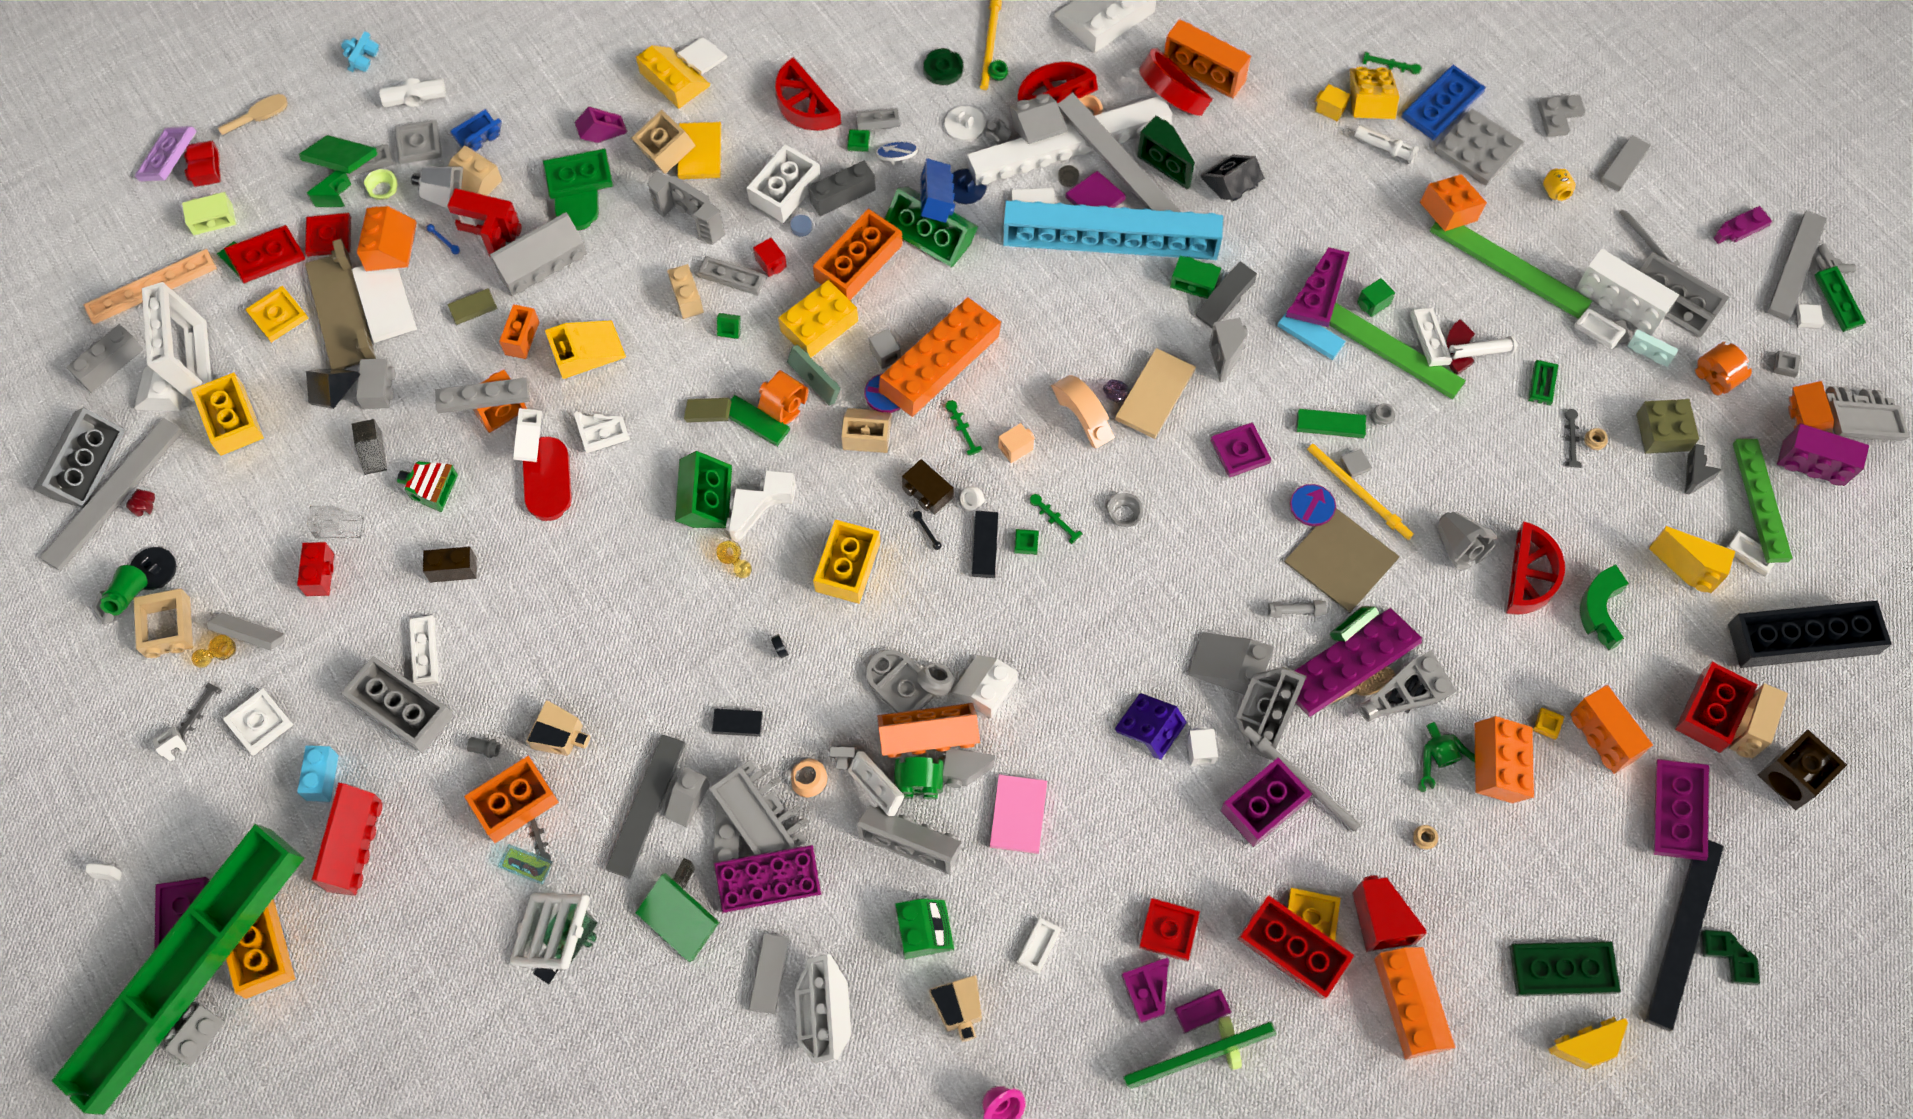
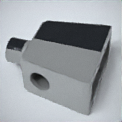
[411,166,463,208]

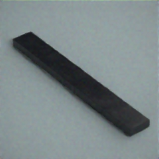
[1645,840,1724,1032]

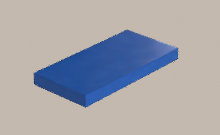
[1401,65,1486,141]

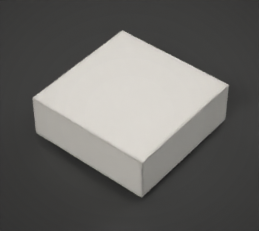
[1796,304,1824,328]
[85,863,122,881]

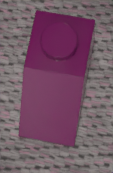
[574,106,628,143]

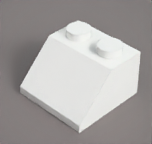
[134,359,184,411]
[951,655,1017,718]

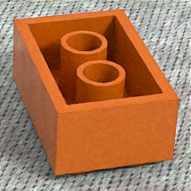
[1570,685,1653,774]
[1475,716,1534,803]
[464,755,559,843]

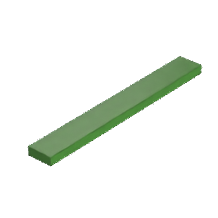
[1430,222,1592,319]
[1329,303,1466,400]

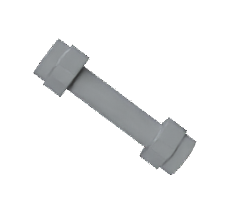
[1268,600,1327,618]

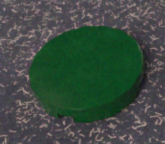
[923,48,964,86]

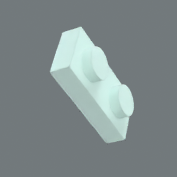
[1627,329,1679,367]

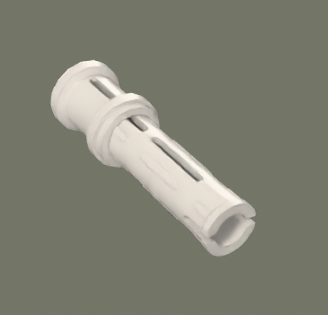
[1354,125,1419,164]

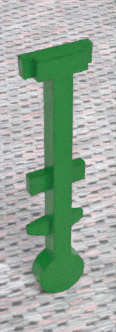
[1362,52,1422,75]
[946,400,982,456]
[1030,494,1083,544]

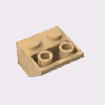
[841,408,892,453]

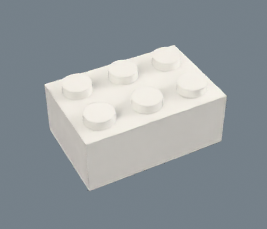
[747,144,821,223]

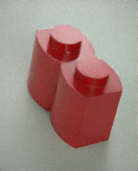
[184,140,221,187]

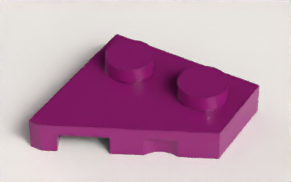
[1121,957,1169,1024]

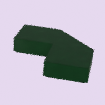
[1701,930,1760,985]

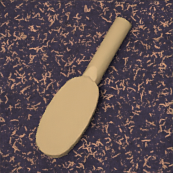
[218,94,288,135]
[1330,666,1395,704]

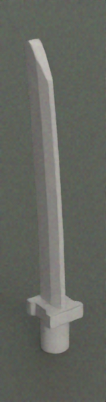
[1619,210,1680,266]

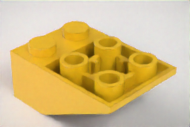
[1350,66,1399,119]
[545,321,626,379]

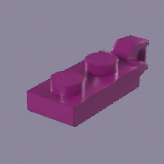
[1713,206,1773,244]

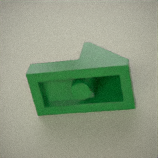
[307,170,352,207]

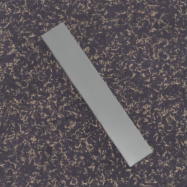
[1767,210,1827,321]

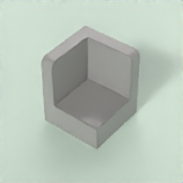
[869,329,901,369]

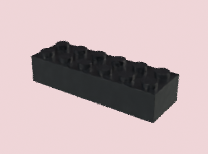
[1728,600,1892,668]

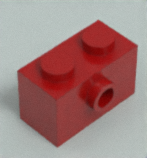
[297,542,334,596]

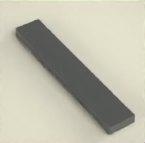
[606,734,686,879]

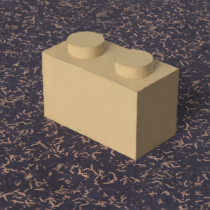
[667,264,704,319]

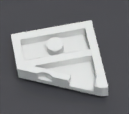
[574,412,630,453]

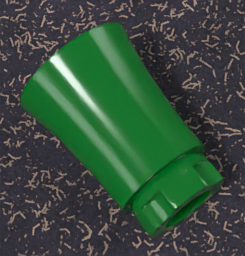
[100,565,148,616]

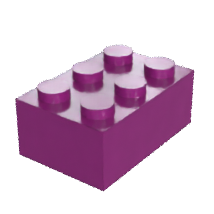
[1777,423,1869,486]
[1220,757,1312,848]

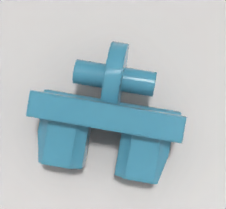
[341,31,379,72]

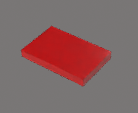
[224,225,305,284]

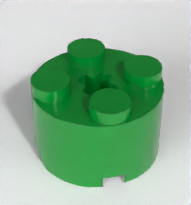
[894,757,944,800]

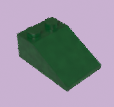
[1137,115,1195,190]

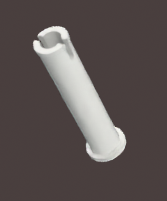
[1449,336,1517,359]

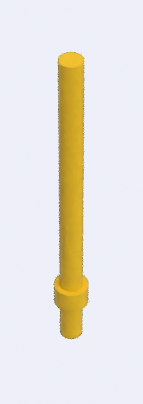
[980,0,1002,90]
[1307,444,1414,540]

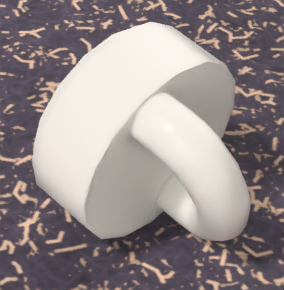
[960,486,985,510]

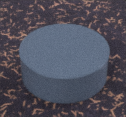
[790,215,812,237]

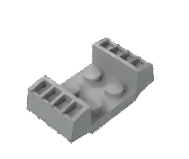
[647,171,725,245]

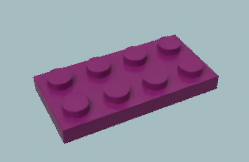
[1654,759,1709,861]

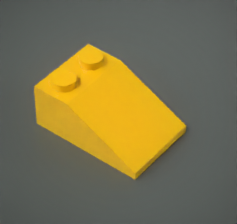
[1649,526,1735,593]

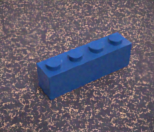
[920,158,955,223]

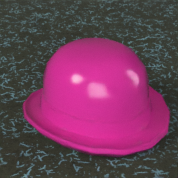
[982,1086,1026,1119]

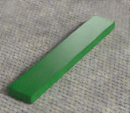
[1124,1022,1277,1089]

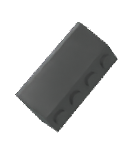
[33,407,126,508]

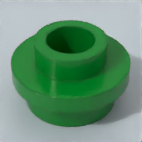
[988,60,1008,80]

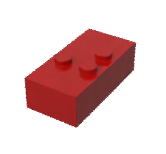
[1237,895,1355,999]

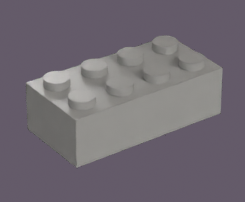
[341,656,454,754]

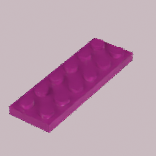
[1294,608,1422,717]

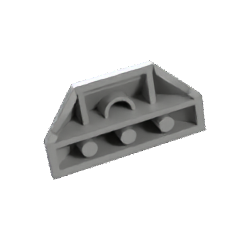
[1236,667,1306,760]

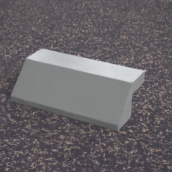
[1639,252,1729,337]

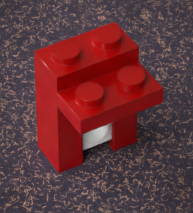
[447,188,522,257]

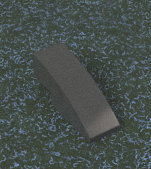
[1196,261,1257,329]

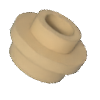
[1584,428,1608,450]
[1413,825,1438,850]

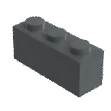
[808,160,876,216]

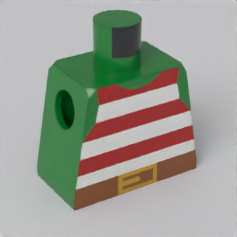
[397,461,458,512]

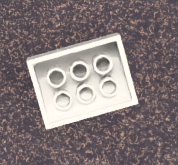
[1054,0,1156,53]

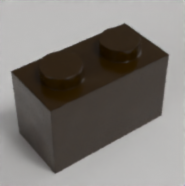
[902,459,954,515]
[423,546,477,583]

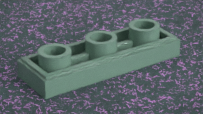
[787,345,840,406]

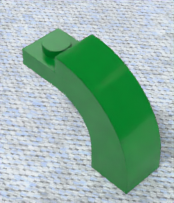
[1580,564,1629,650]

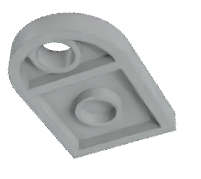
[866,650,936,713]

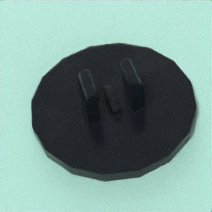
[130,547,177,590]

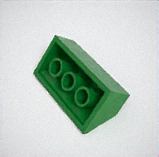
[884,186,979,267]

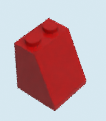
[1352,875,1427,952]

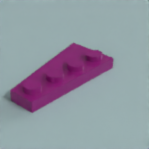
[1285,247,1350,327]

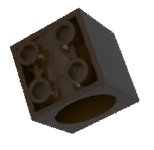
[1757,729,1847,810]

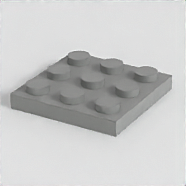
[1435,108,1524,186]

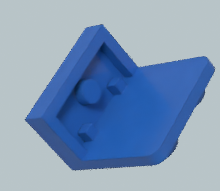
[450,109,502,152]

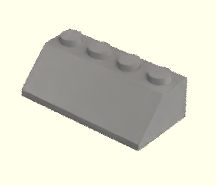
[490,212,587,296]
[857,806,961,875]

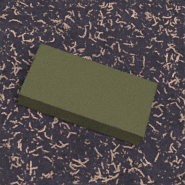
[447,288,497,325]
[684,398,732,423]

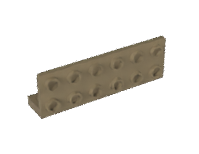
[305,239,376,369]

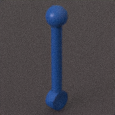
[426,224,460,255]

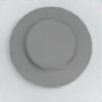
[1372,403,1395,425]

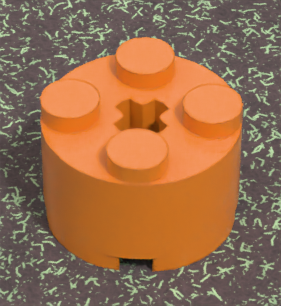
[1695,342,1752,396]
[758,370,808,424]

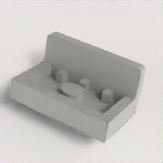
[163,1002,226,1066]

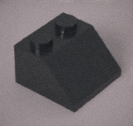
[1200,154,1265,201]

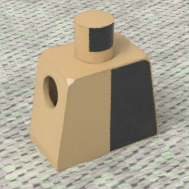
[526,700,590,756]
[929,975,982,1042]

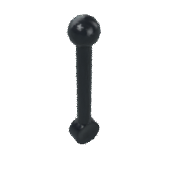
[913,511,942,550]

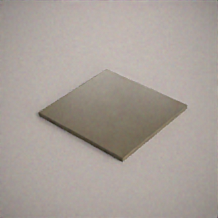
[1284,508,1400,613]

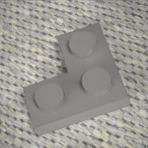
[1537,95,1585,137]

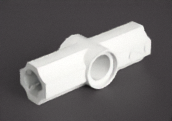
[379,78,447,107]

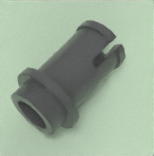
[467,737,500,758]

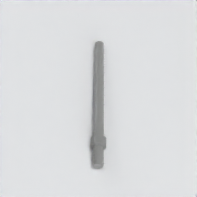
[1242,725,1360,832]

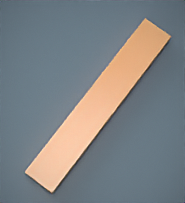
[83,249,217,324]

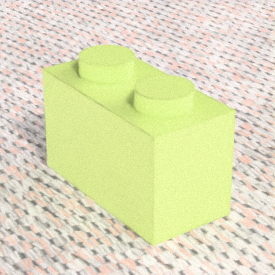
[182,192,236,235]

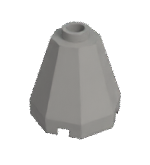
[1438,512,1497,569]

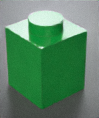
[1357,278,1395,317]

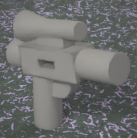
[1815,244,1856,273]

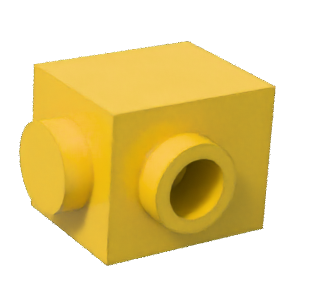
[1315,84,1351,122]

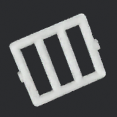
[510,893,589,970]

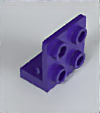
[1115,693,1187,760]

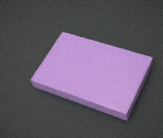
[134,126,196,181]

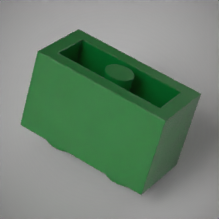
[1170,255,1221,299]

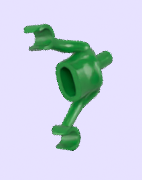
[1418,722,1475,793]

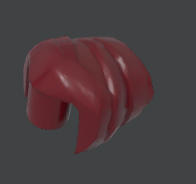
[126,489,155,517]

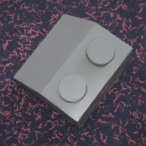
[1010,94,1068,144]
[1209,318,1248,383]

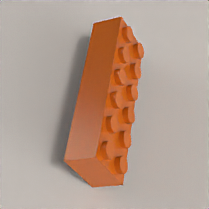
[879,297,1001,417]

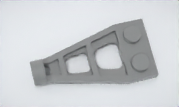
[1359,650,1457,722]

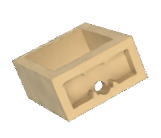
[134,588,193,658]
[1729,683,1788,759]

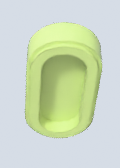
[1218,1016,1242,1070]

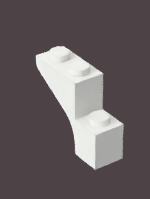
[726,471,795,540]

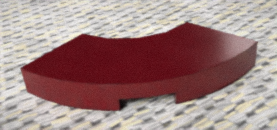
[1445,319,1475,375]

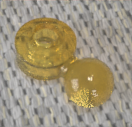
[716,540,752,578]
[191,635,236,668]

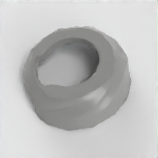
[1107,493,1143,527]
[917,663,954,696]

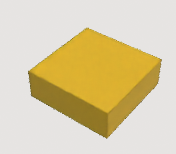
[1532,707,1565,740]

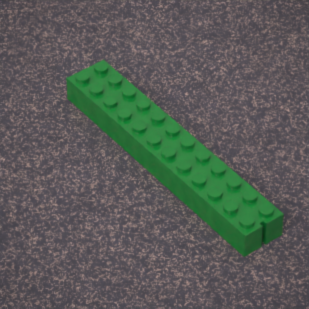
[52,824,305,1115]

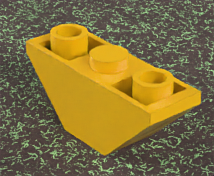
[1549,1017,1628,1070]

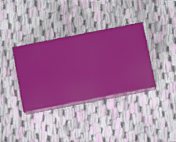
[1174,988,1232,1034]

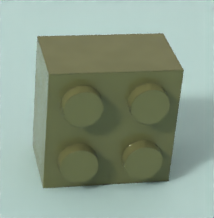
[1636,399,1699,454]

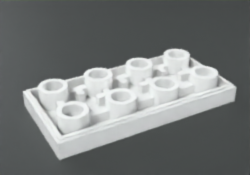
[352,265,417,343]

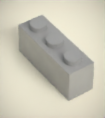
[66,324,144,393]

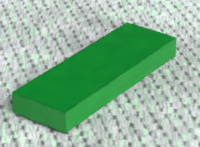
[1814,266,1866,332]
[729,395,790,447]
[1297,409,1366,438]

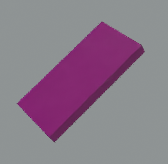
[714,845,821,913]

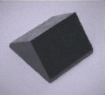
[306,369,361,409]

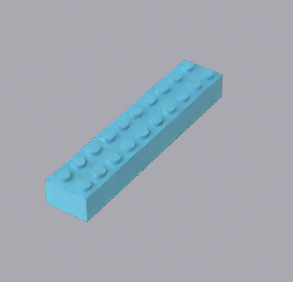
[1003,200,1223,260]

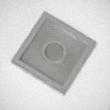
[395,119,442,164]

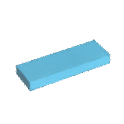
[1277,313,1346,360]

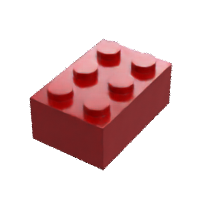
[1675,661,1758,753]

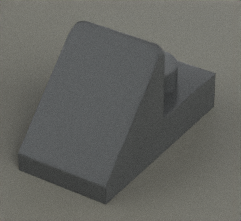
[1685,444,1721,494]

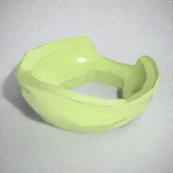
[364,169,398,200]

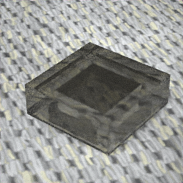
[673,858,695,889]

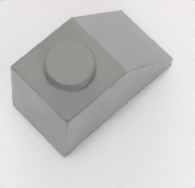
[943,748,995,788]
[665,767,710,828]

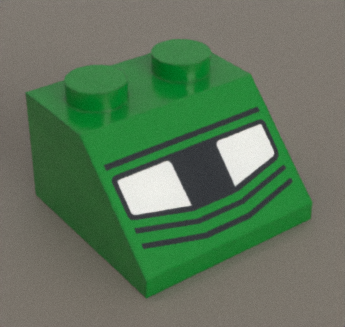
[895,899,954,959]

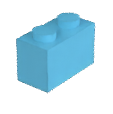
[297,746,339,802]

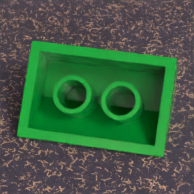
[675,451,732,528]

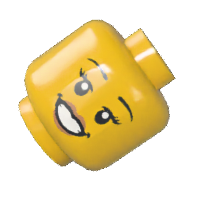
[1543,168,1576,201]

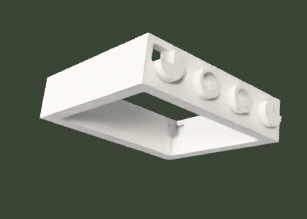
[142,282,212,402]

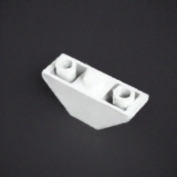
[513,408,542,462]

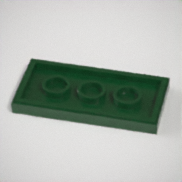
[1510,941,1621,997]

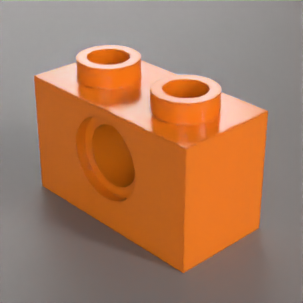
[499,304,540,359]

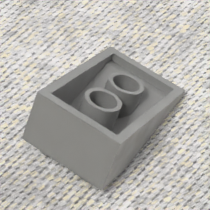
[1188,632,1274,695]

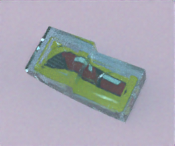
[498,844,553,885]

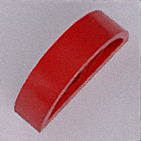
[1139,48,1213,116]
[775,57,841,131]
[1018,62,1098,104]
[1506,521,1565,615]

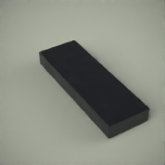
[972,511,998,578]

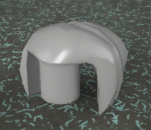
[985,119,1012,145]

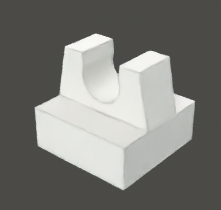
[152,726,187,761]

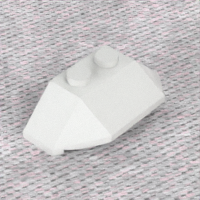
[795,954,851,1064]

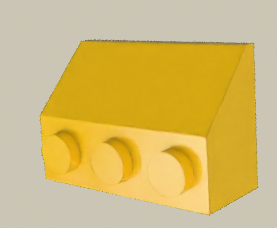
[636,45,710,109]

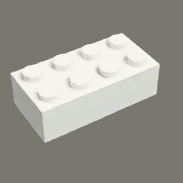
[1575,249,1679,336]

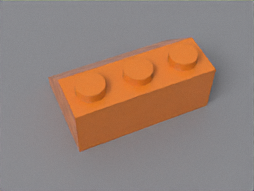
[357,206,417,271]

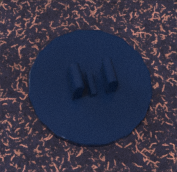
[952,169,987,205]

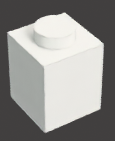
[1187,727,1218,766]

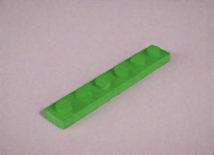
[1733,439,1793,563]

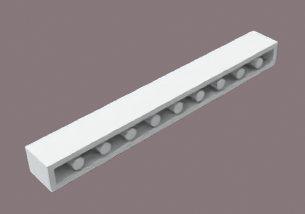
[967,96,1172,185]

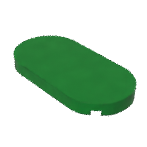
[555,190,599,231]

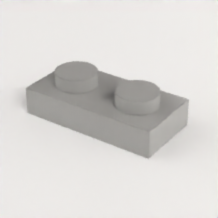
[856,108,900,130]

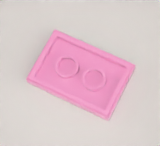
[990,775,1047,854]

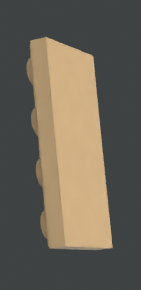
[1115,348,1196,439]

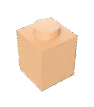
[998,423,1035,463]

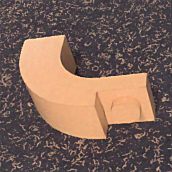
[1051,375,1115,448]

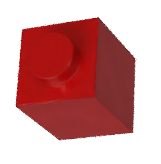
[753,237,787,277]

